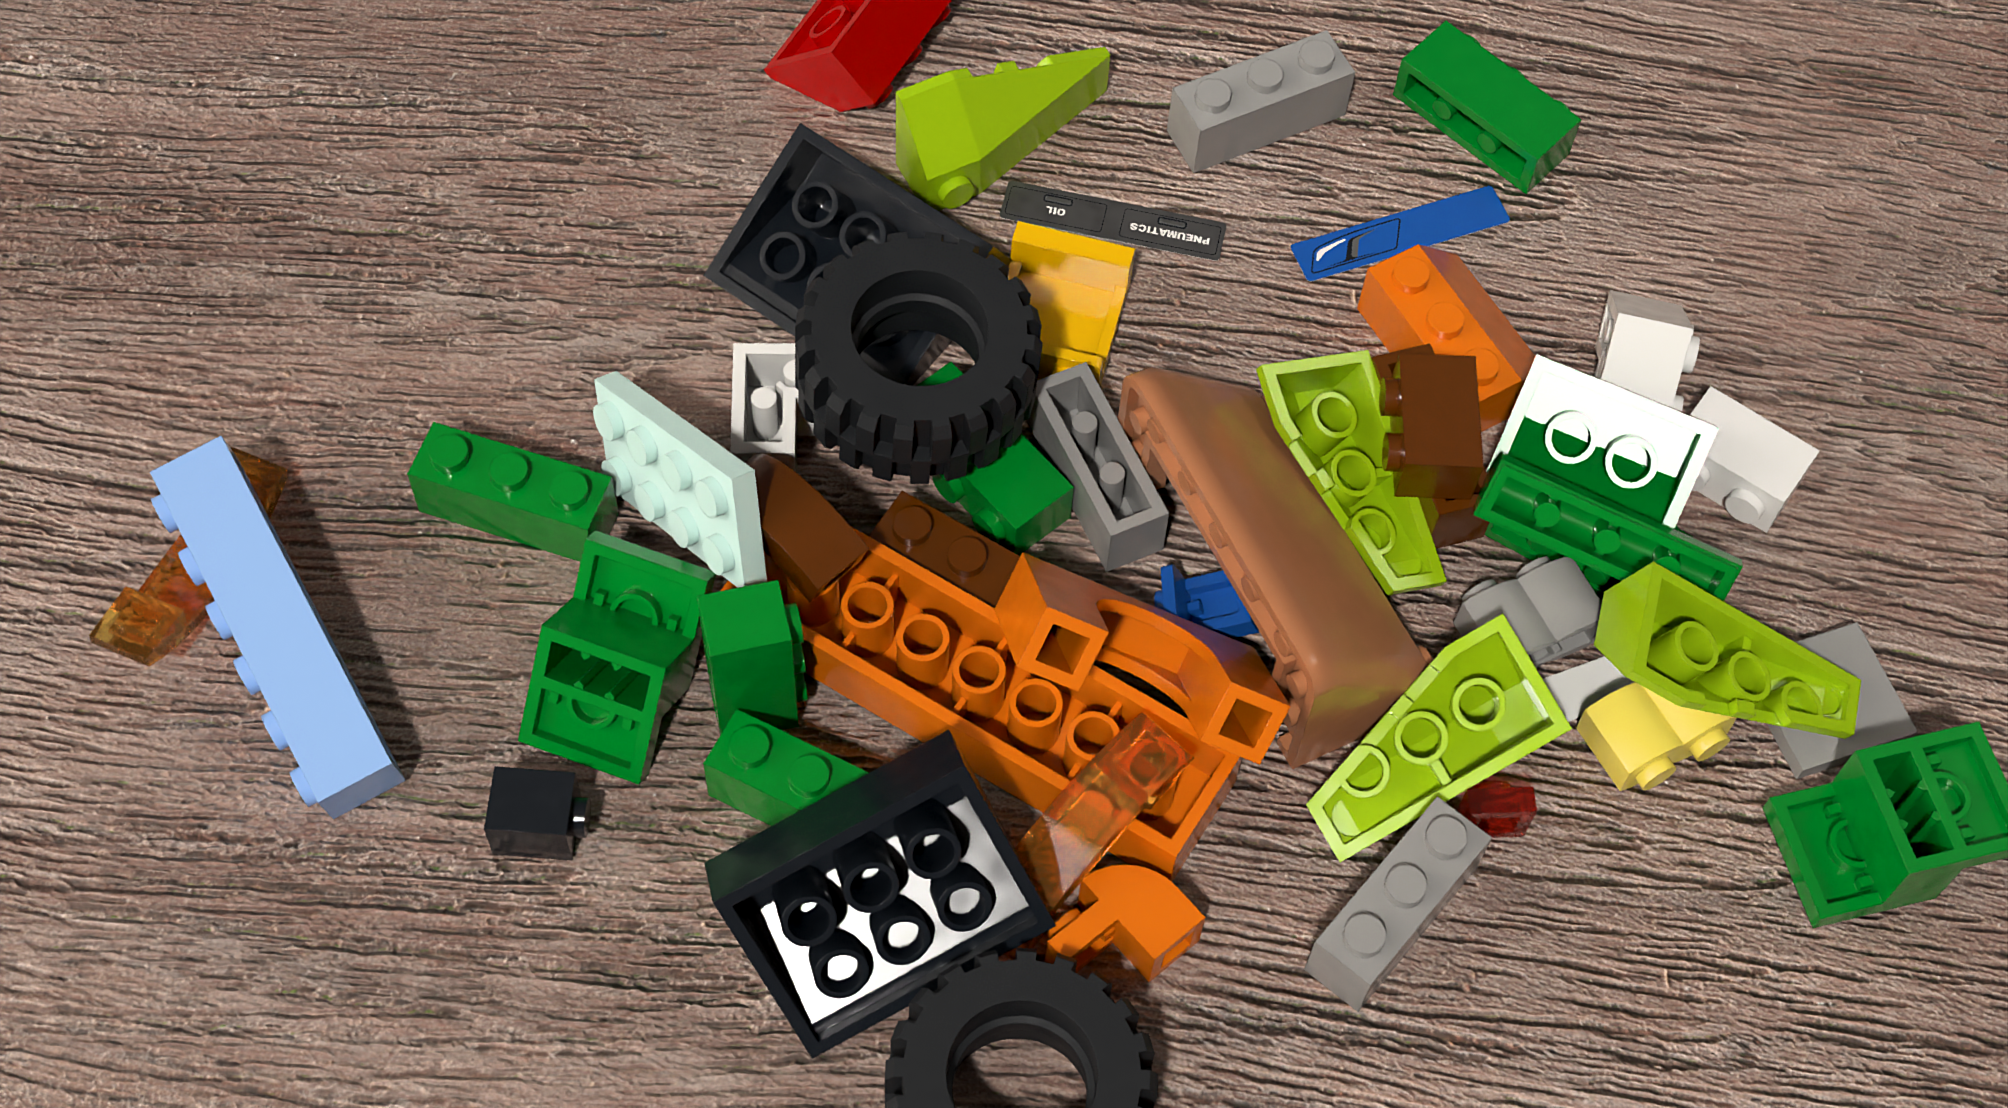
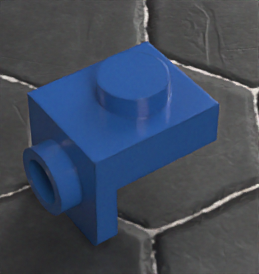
[1154,564,1259,638]

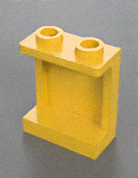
[1008,221,1135,387]

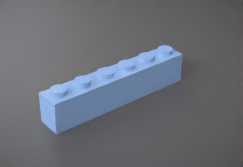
[150,436,406,819]

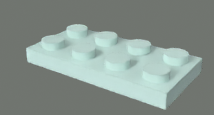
[593,371,767,588]

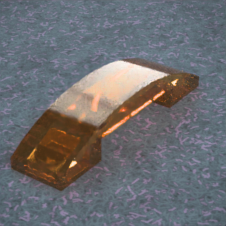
[89,447,288,666]
[1006,712,1194,960]

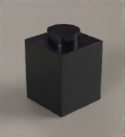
[484,766,591,861]

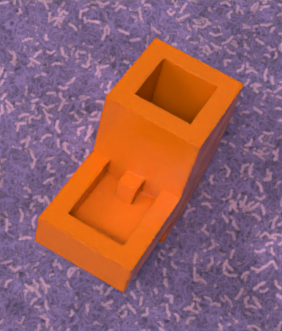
[1045,865,1206,982]

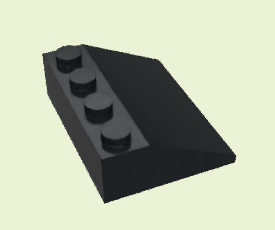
[703,123,1012,386]
[704,730,1056,1059]

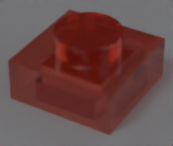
[1457,781,1537,838]

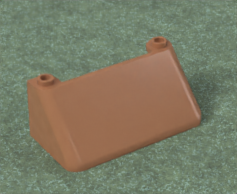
[1118,367,1433,769]

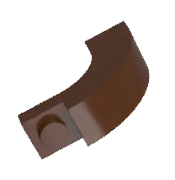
[744,453,869,602]

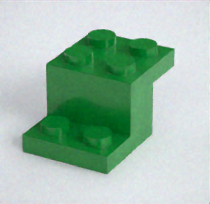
[518,530,716,785]
[1763,721,2008,928]

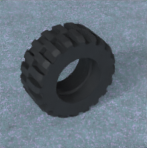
[795,232,1043,484]
[884,948,1158,1108]

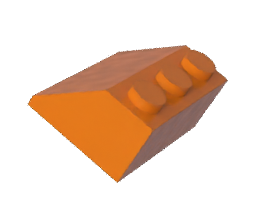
[1357,244,1536,432]

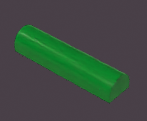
[1473,452,1743,601]

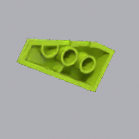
[896,47,1111,211]
[1256,350,1447,596]
[1594,561,1861,739]
[1306,614,1572,862]

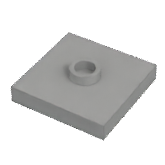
[1767,622,1918,780]

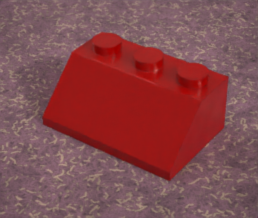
[764,0,952,112]

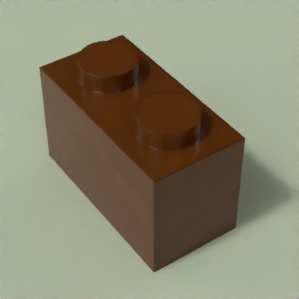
[1379,353,1484,499]

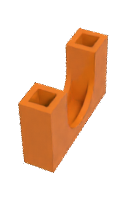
[994,552,1291,765]

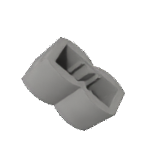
[1454,556,1602,668]

